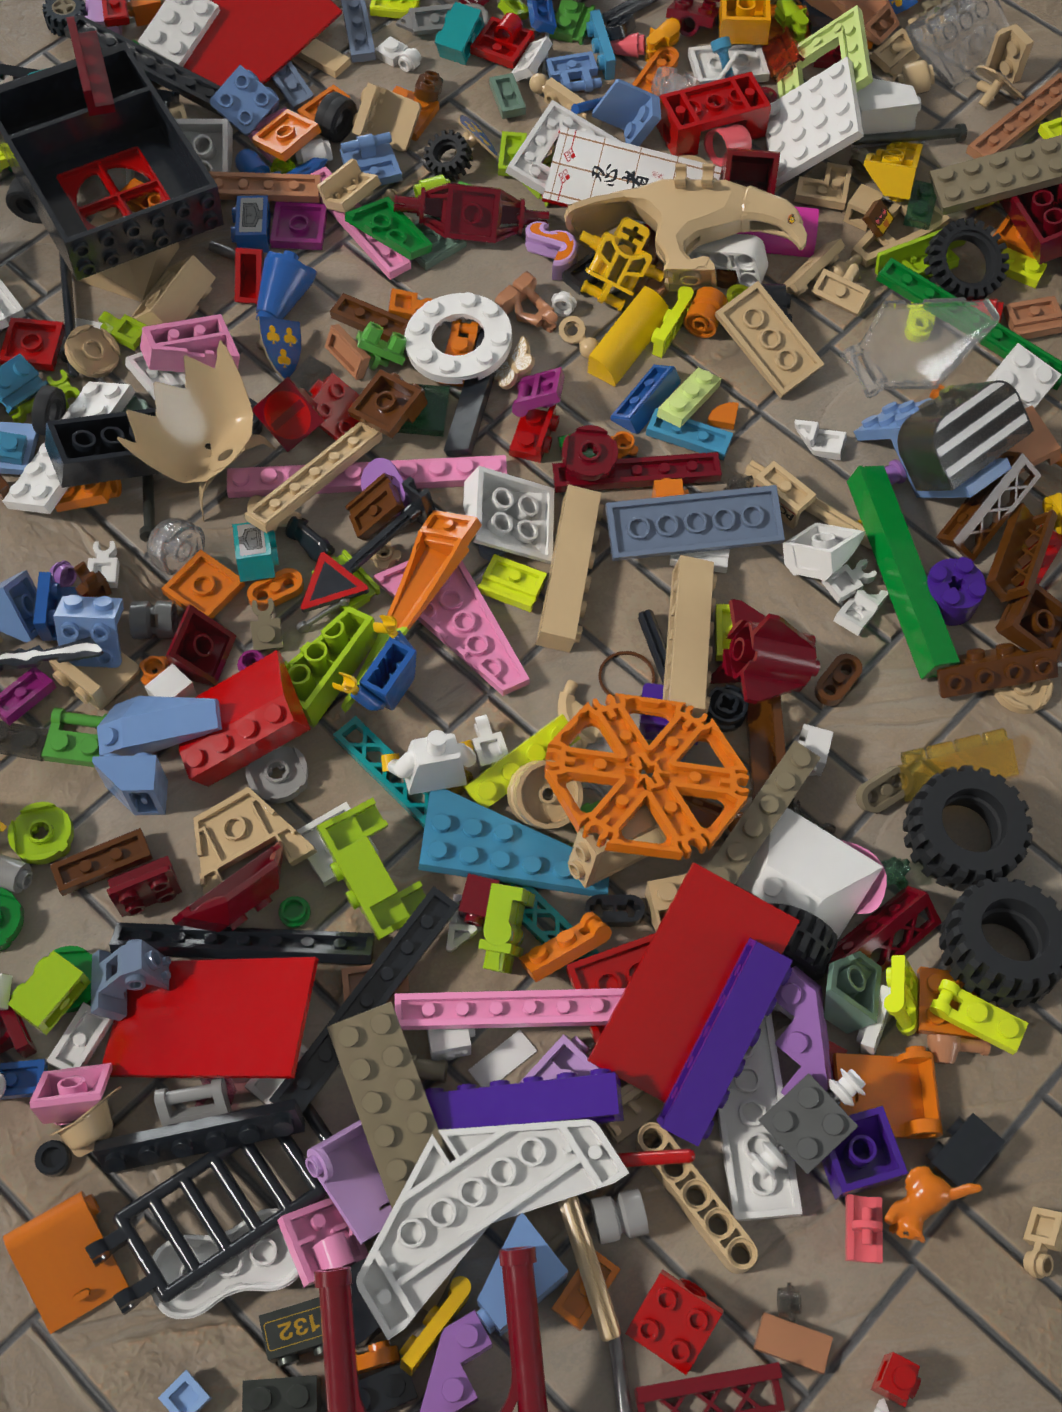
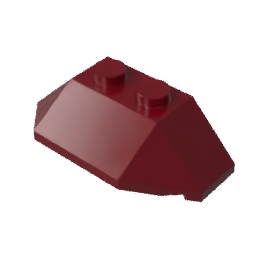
[171,841,284,932]

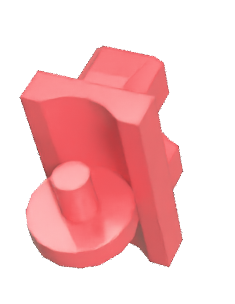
[845,1194,883,1264]

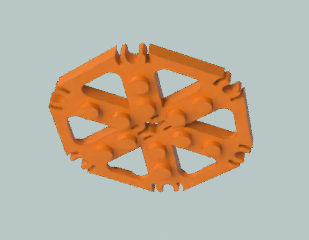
[544,693,749,860]

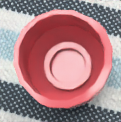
[704,124,752,167]

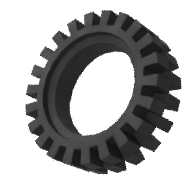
[924,218,1009,302]

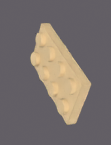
[714,281,824,399]

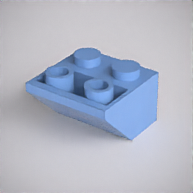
[92,752,168,815]

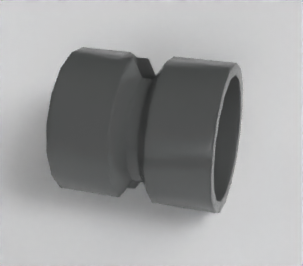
[129,600,178,640]

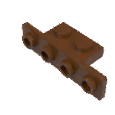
[937,643,1058,698]

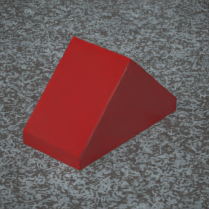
[235,247,265,304]

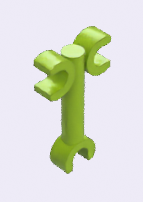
[5,369,80,423]

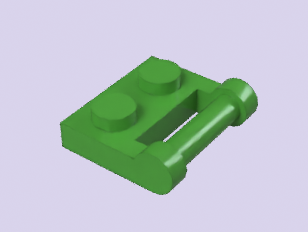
[41,707,107,767]

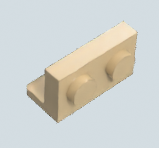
[317,159,381,213]

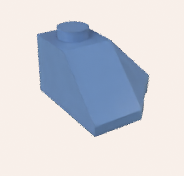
[0,570,39,643]

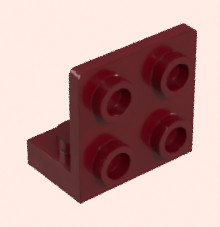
[107,855,182,917]

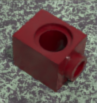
[458,873,500,927]

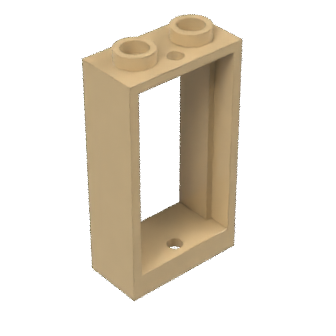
[568,803,690,888]

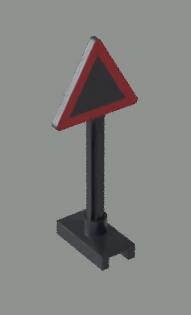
[300,476,435,613]

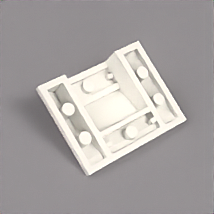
[735,807,883,939]

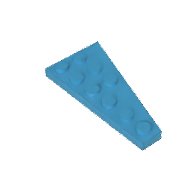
[418,789,609,896]

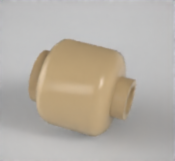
[898,60,935,95]

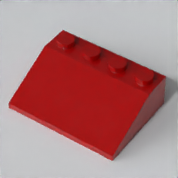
[179,650,311,787]

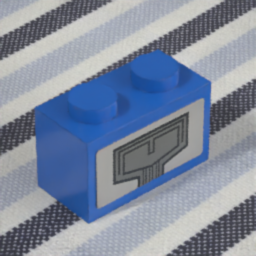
[231,195,271,253]

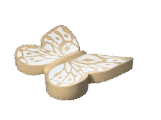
[494,336,535,390]

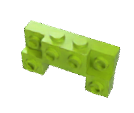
[316,797,426,940]

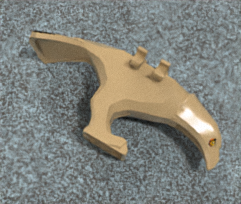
[564,164,807,292]

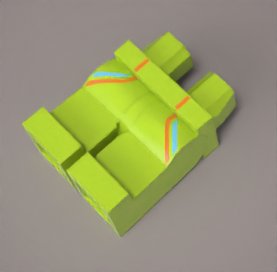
[478,883,536,974]

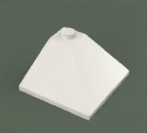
[463,466,555,564]

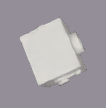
[427,1028,475,1061]

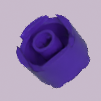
[927,557,987,626]

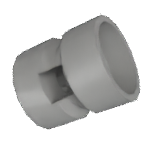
[590,1188,649,1245]

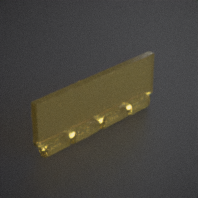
[898,728,1019,802]

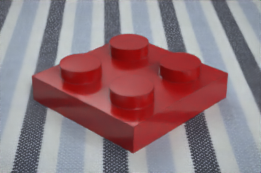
[0,317,65,371]

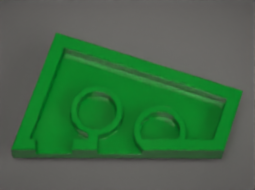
[345,197,433,260]

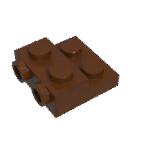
[348,369,428,439]

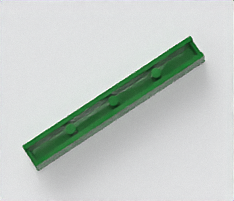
[847,465,960,680]

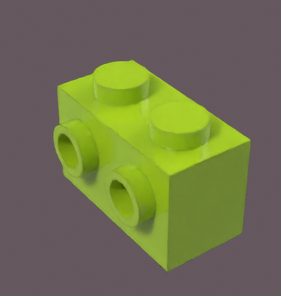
[8,950,91,1035]

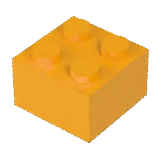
[719,0,771,45]

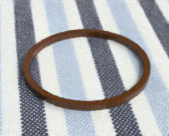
[598,651,655,697]

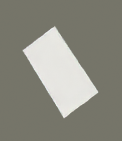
[468,1029,537,1087]

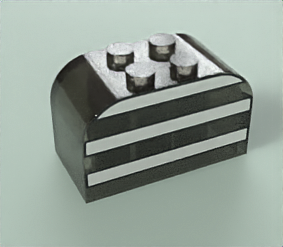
[897,380,1034,491]

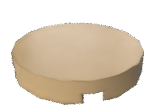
[64,324,120,378]
[993,679,1054,714]

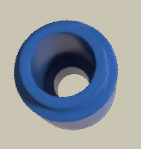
[235,149,270,173]

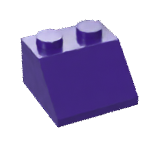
[822,1106,908,1200]

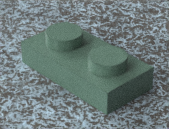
[489,73,526,119]

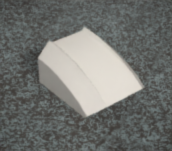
[783,523,866,583]

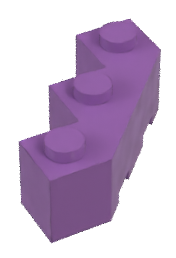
[774,966,834,1096]
[420,1310,493,1412]

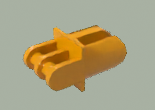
[645,18,680,62]

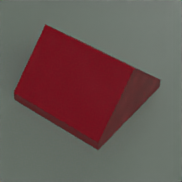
[166,605,237,686]

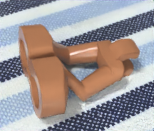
[494,271,558,333]

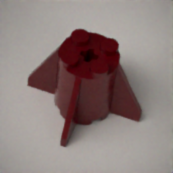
[710,599,820,704]

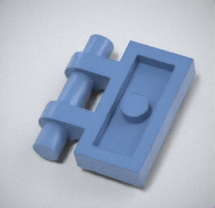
[545,51,602,93]

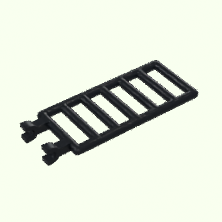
[85,1103,332,1315]

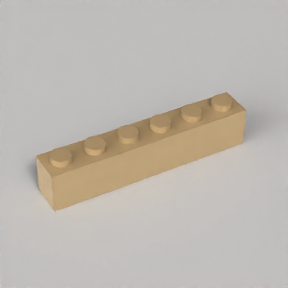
[536,485,604,653]
[663,555,717,718]

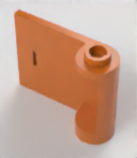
[833,1046,943,1139]
[3,1191,130,1334]

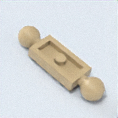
[529,73,603,128]

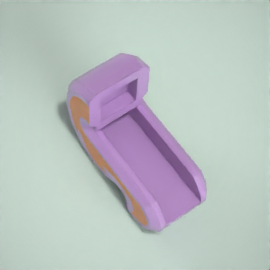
[525,221,579,280]

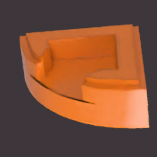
[707,402,739,430]

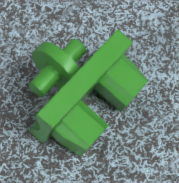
[356,321,407,371]

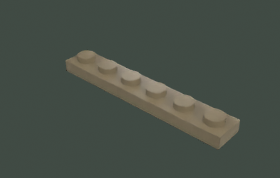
[706,741,821,885]

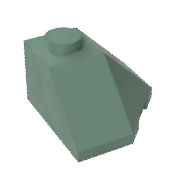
[824,951,882,1034]

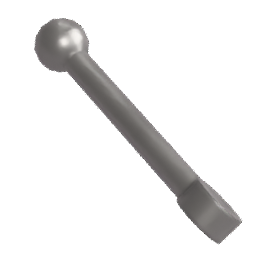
[296,599,350,633]

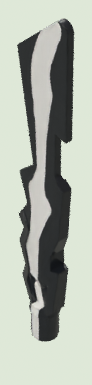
[0,637,104,672]

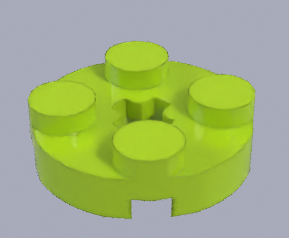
[8,802,74,865]

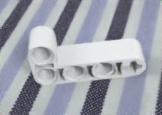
[688,234,768,287]

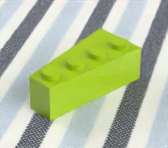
[284,606,379,727]

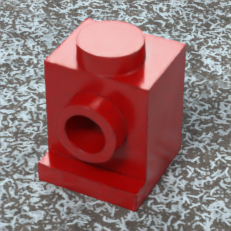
[871,1352,921,1408]

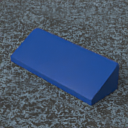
[610,364,681,434]

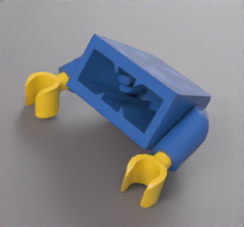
[332,615,417,711]

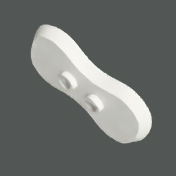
[152,1208,299,1319]

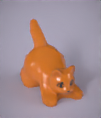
[884,1166,983,1243]

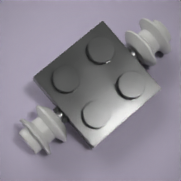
[750,1068,866,1180]

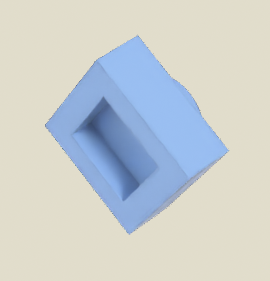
[158,1370,212,1412]

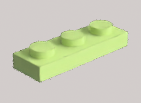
[657,367,722,428]

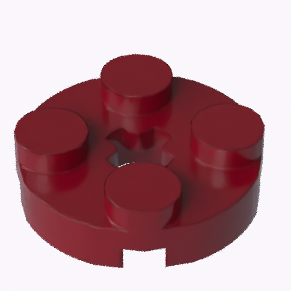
[562,425,618,481]

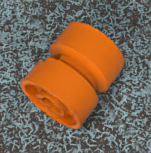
[683,287,728,338]

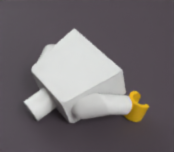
[381,730,477,795]

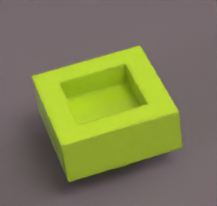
[497,0,529,20]

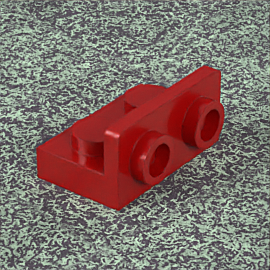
[509,404,560,463]

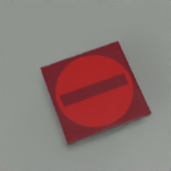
[252,377,325,452]

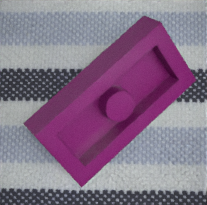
[0,667,57,726]

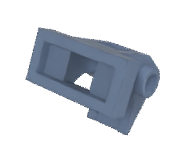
[91,939,171,1021]

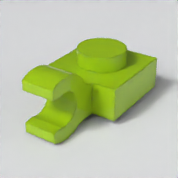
[98,311,148,351]

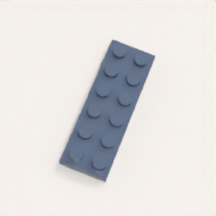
[605,485,785,561]

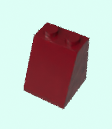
[720,148,780,195]

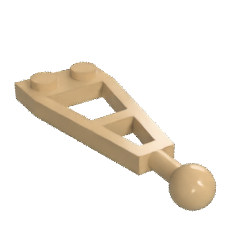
[830,188,950,277]

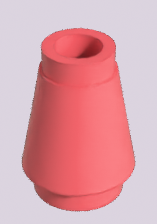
[610,32,646,58]

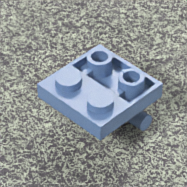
[339,132,403,186]

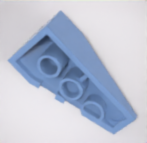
[97,696,222,756]

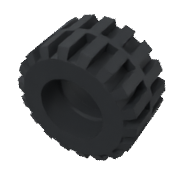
[770,903,838,980]

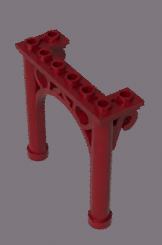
[314,1246,548,1412]

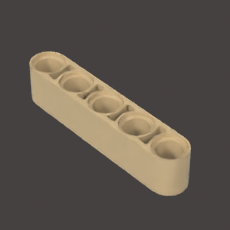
[635,1122,758,1274]

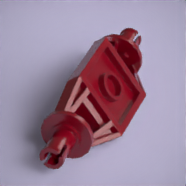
[394,183,549,243]

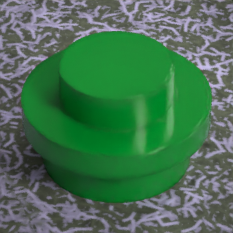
[278,896,311,928]

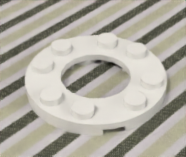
[405,292,513,384]

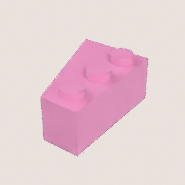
[140,314,240,372]

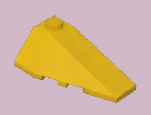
[864,142,923,202]

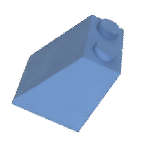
[476,1213,568,1337]

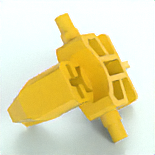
[579,216,664,312]

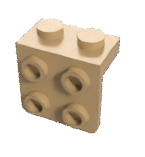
[352,83,421,152]
[49,652,140,711]

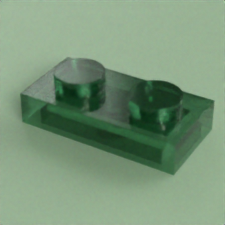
[903,180,937,230]

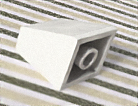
[850,78,921,148]

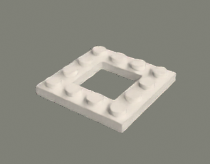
[505,100,622,209]

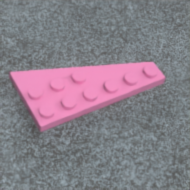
[373,561,530,696]

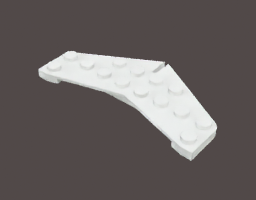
[356,1119,629,1340]

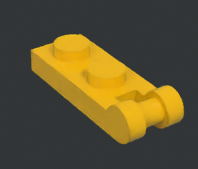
[399,1276,471,1376]

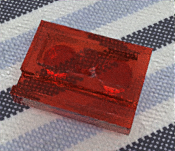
[762,26,805,83]

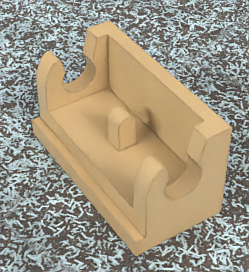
[602,1083,665,1144]

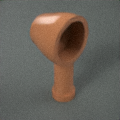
[927,1034,991,1064]

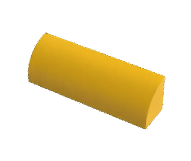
[588,286,669,387]

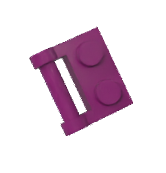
[512,367,565,417]

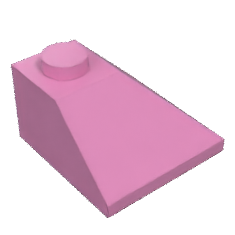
[29,1063,112,1125]

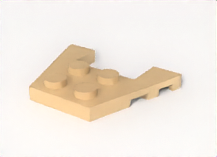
[193,787,317,895]

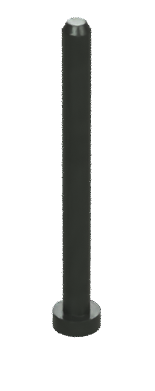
[852,123,967,146]
[139,475,160,542]

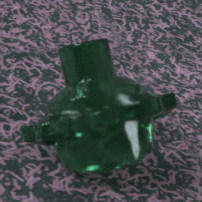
[881,857,911,890]

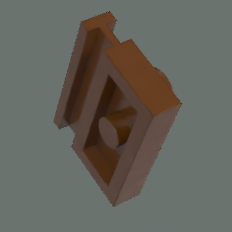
[345,473,405,541]

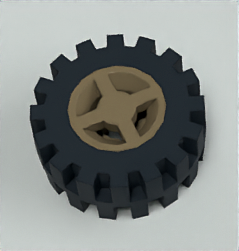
[42,0,88,37]

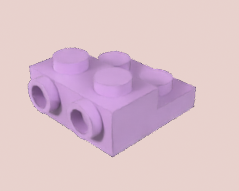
[519,1034,601,1083]

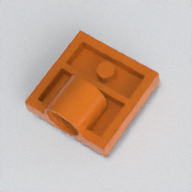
[55,480,122,512]

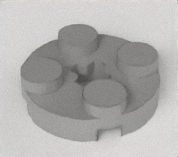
[245,745,309,805]

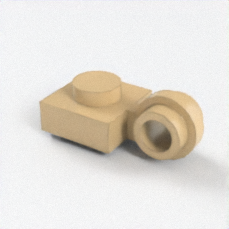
[1023,1207,1062,1279]

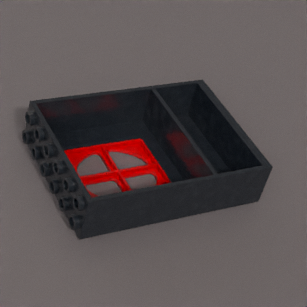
[0,42,224,281]

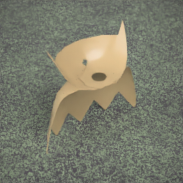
[117,340,276,522]

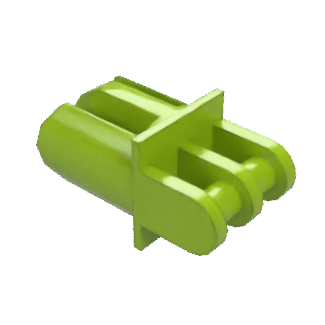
[774,0,809,44]

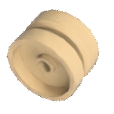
[507,760,583,829]

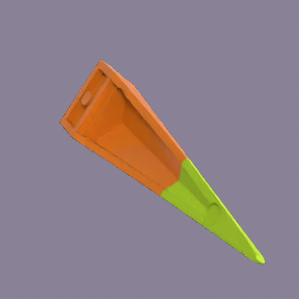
[341,510,482,713]

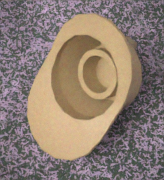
[49,1086,122,1157]

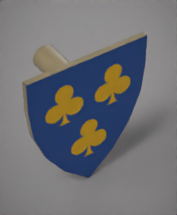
[256,316,301,380]

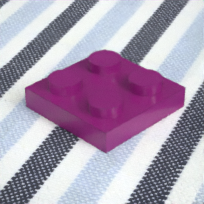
[270,202,328,250]

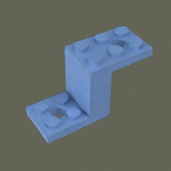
[853,398,1012,498]

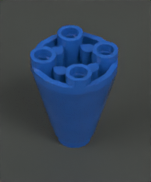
[256,250,317,321]

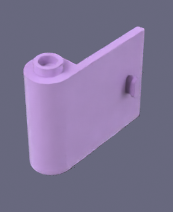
[305,1120,392,1245]

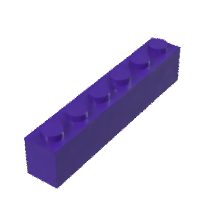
[656,938,793,1146]
[424,1068,624,1141]

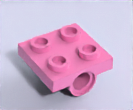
[277,1198,369,1288]

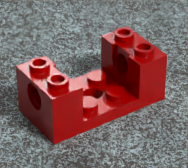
[656,72,771,156]

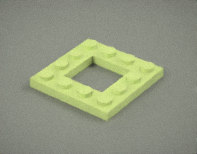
[774,5,873,98]

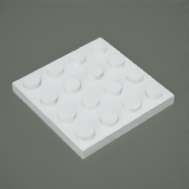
[765,57,864,187]

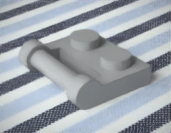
[154,1078,233,1127]

